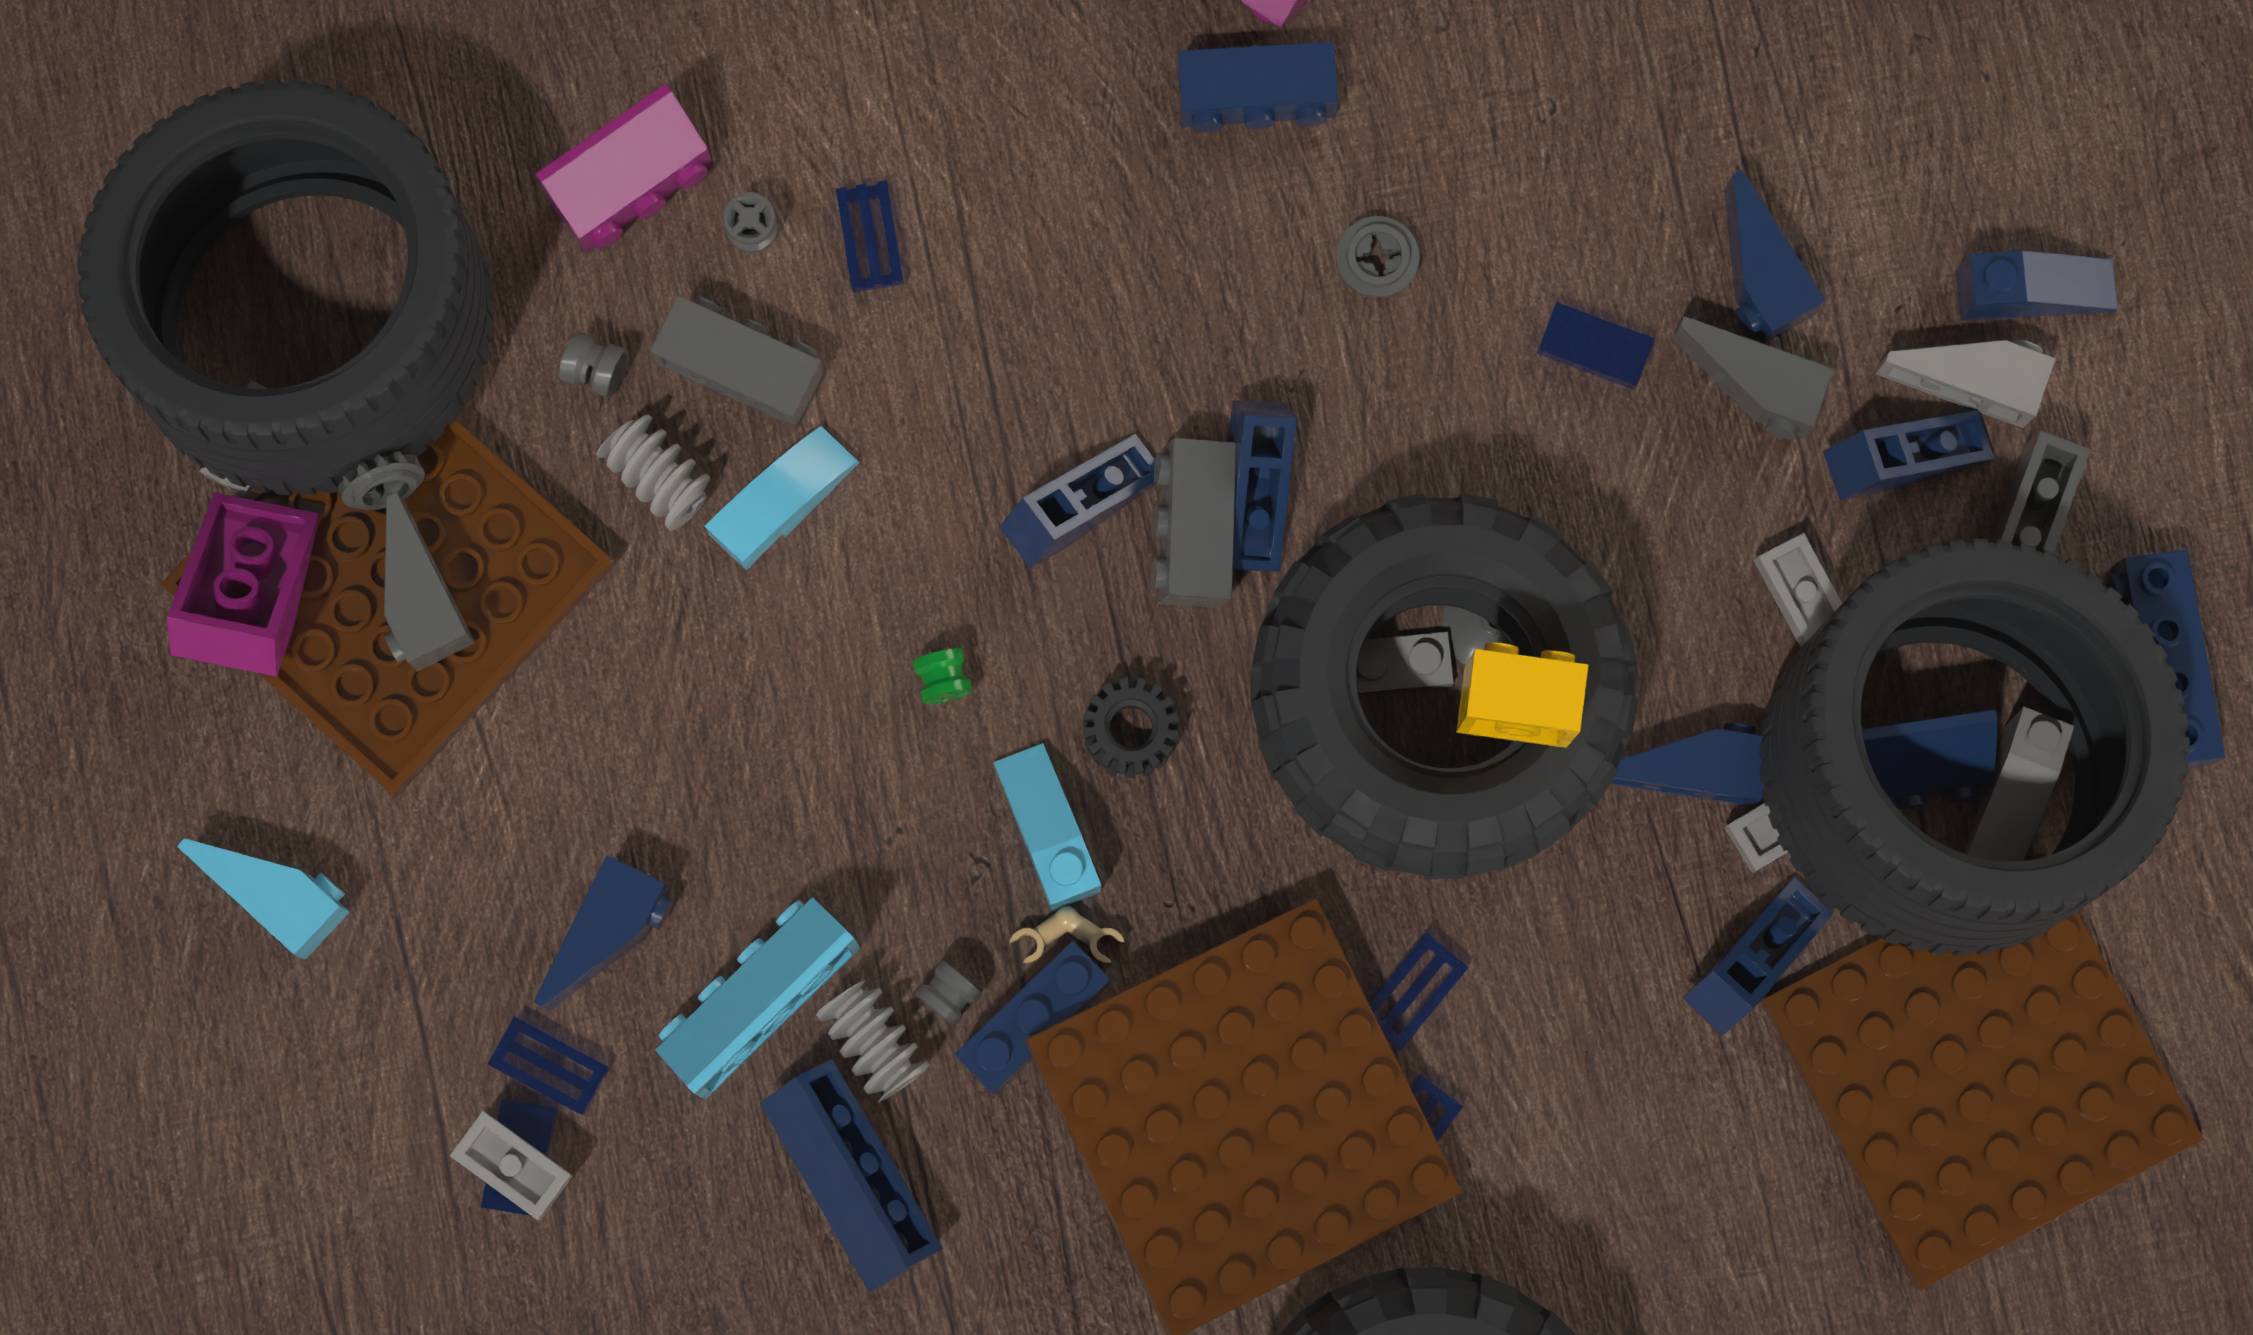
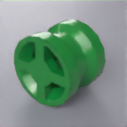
[912,648,973,705]

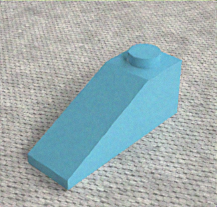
[993,743,1101,912]
[177,838,350,960]

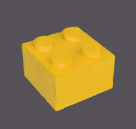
[1456,643,1588,748]

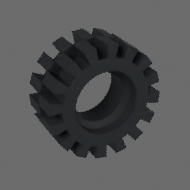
[1083,677,1179,778]

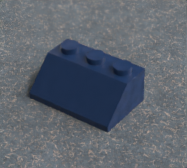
[1862,710,1998,810]

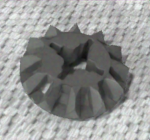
[1336,216,1420,299]
[338,452,425,510]

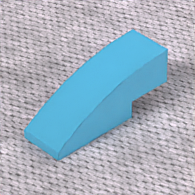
[705,426,859,571]

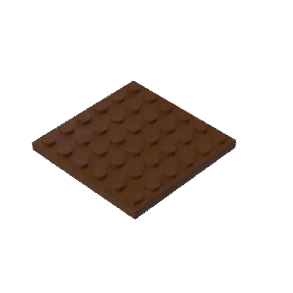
[161,420,615,798]
[1760,853,2204,1290]
[1024,898,1462,1335]

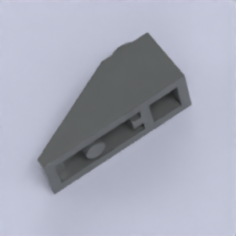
[1672,316,1833,440]
[384,492,475,672]

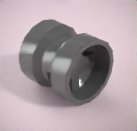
[558,331,628,399]

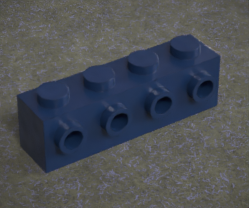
[2107,550,2226,769]
[760,1059,943,1293]

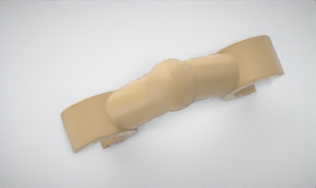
[1010,906,1124,963]

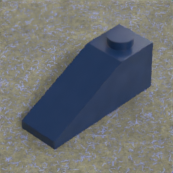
[1724,170,1825,344]
[1956,251,2118,321]
[1228,400,1297,572]
[1823,410,1995,501]
[999,434,1156,569]
[1610,723,1764,807]
[534,855,673,1011]
[1683,876,1834,1036]

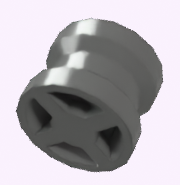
[723,192,779,254]
[914,959,982,1027]

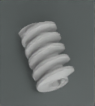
[596,414,710,531]
[816,980,930,1103]

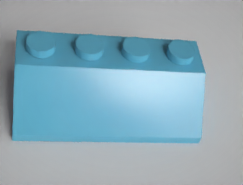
[655,897,861,1100]

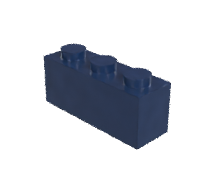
[1176,41,1338,132]
[955,941,1111,1097]

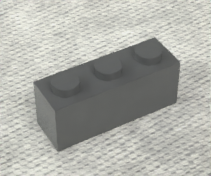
[650,295,824,428]
[1989,430,2091,553]
[1150,438,1236,608]

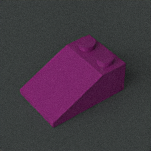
[167,492,319,677]

